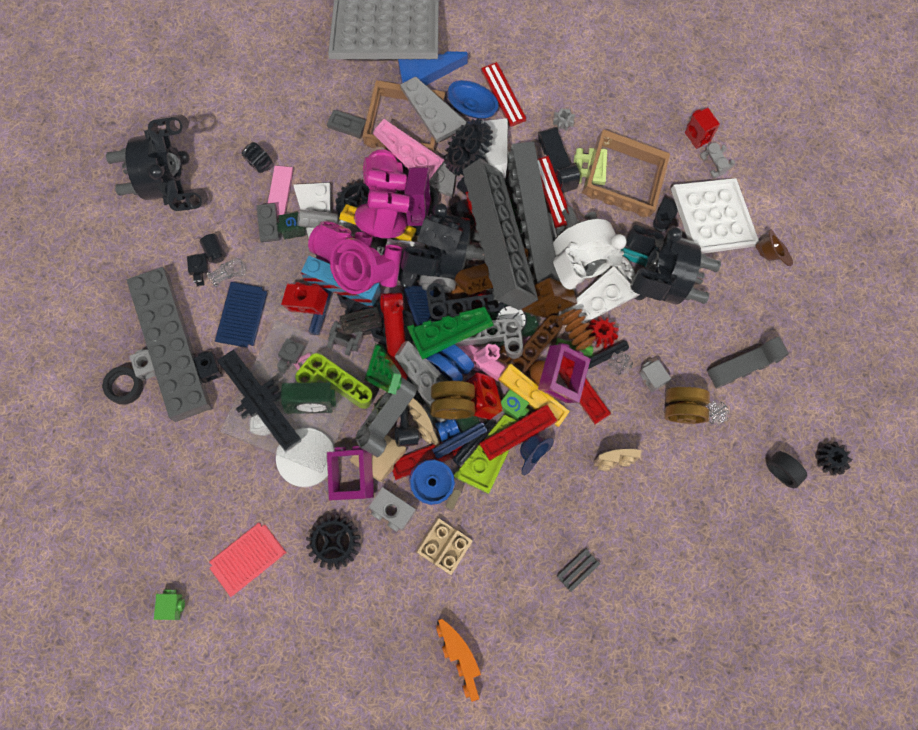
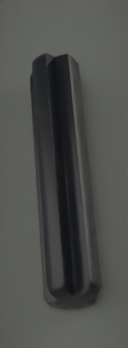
[588,340,629,369]
[453,419,496,466]

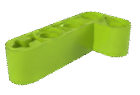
[295,353,373,409]

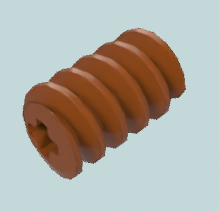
[559,309,596,351]

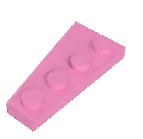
[373,119,444,185]

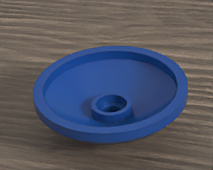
[447,80,498,119]

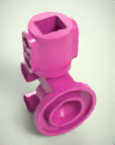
[354,150,409,238]
[308,221,403,294]

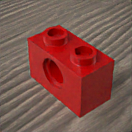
[685,107,720,149]
[281,282,328,315]

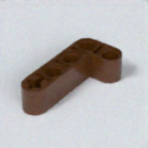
[455,247,528,294]
[497,315,563,375]

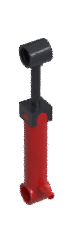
[380,293,419,447]

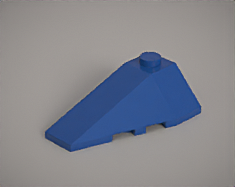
[398,51,468,85]

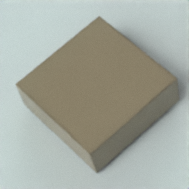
[446,489,461,512]

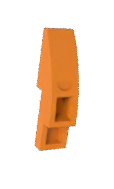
[436,619,481,702]

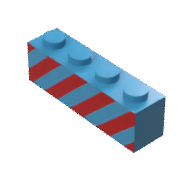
[301,256,381,308]

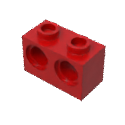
[466,373,503,420]

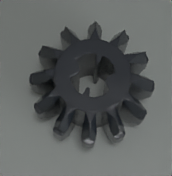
[241,142,273,173]
[816,442,853,476]

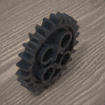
[444,118,493,176]

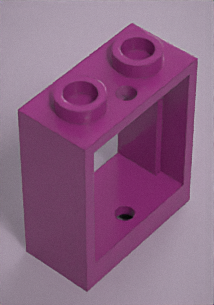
[404,168,431,226]
[538,343,591,403]
[327,446,374,501]

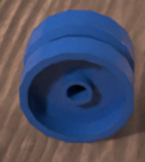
[426,344,474,381]
[409,459,455,505]

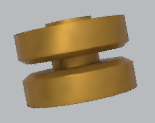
[431,381,475,420]
[665,387,710,424]

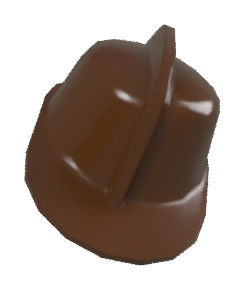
[756,229,793,266]

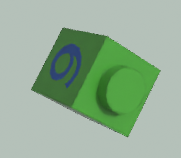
[501,390,529,421]

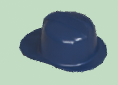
[520,434,554,476]

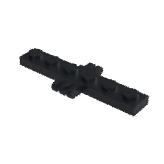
[217,349,302,453]

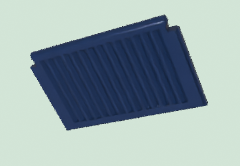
[215,282,268,348]
[404,286,442,326]

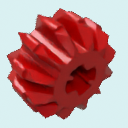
[587,316,619,349]

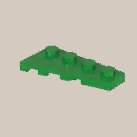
[407,307,494,360]
[364,343,402,395]

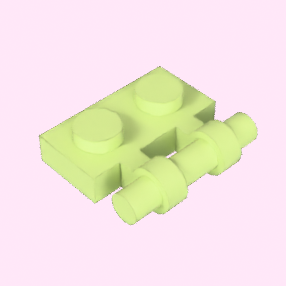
[574,148,607,185]

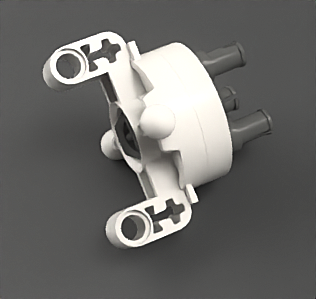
[553,207,636,290]

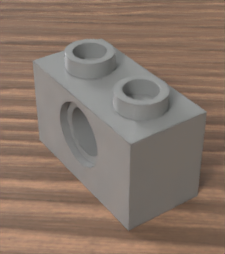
[369,487,416,532]

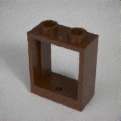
[522,278,578,318]

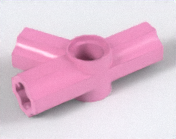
[459,344,507,381]

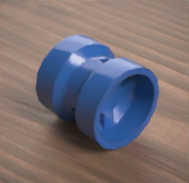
[435,419,460,441]

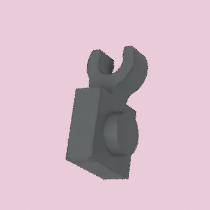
[277,338,305,374]

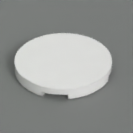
[276,428,334,487]

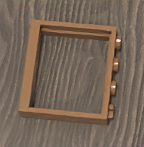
[363,80,446,153]
[581,129,670,217]

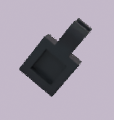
[187,253,209,287]

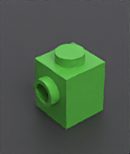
[154,590,185,620]

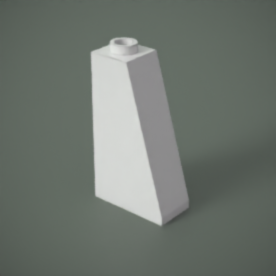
[482,118,508,178]

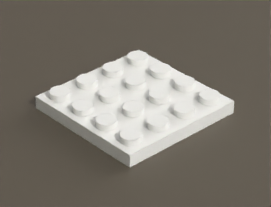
[671,178,759,254]

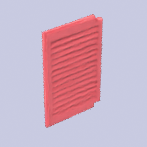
[209,522,287,597]

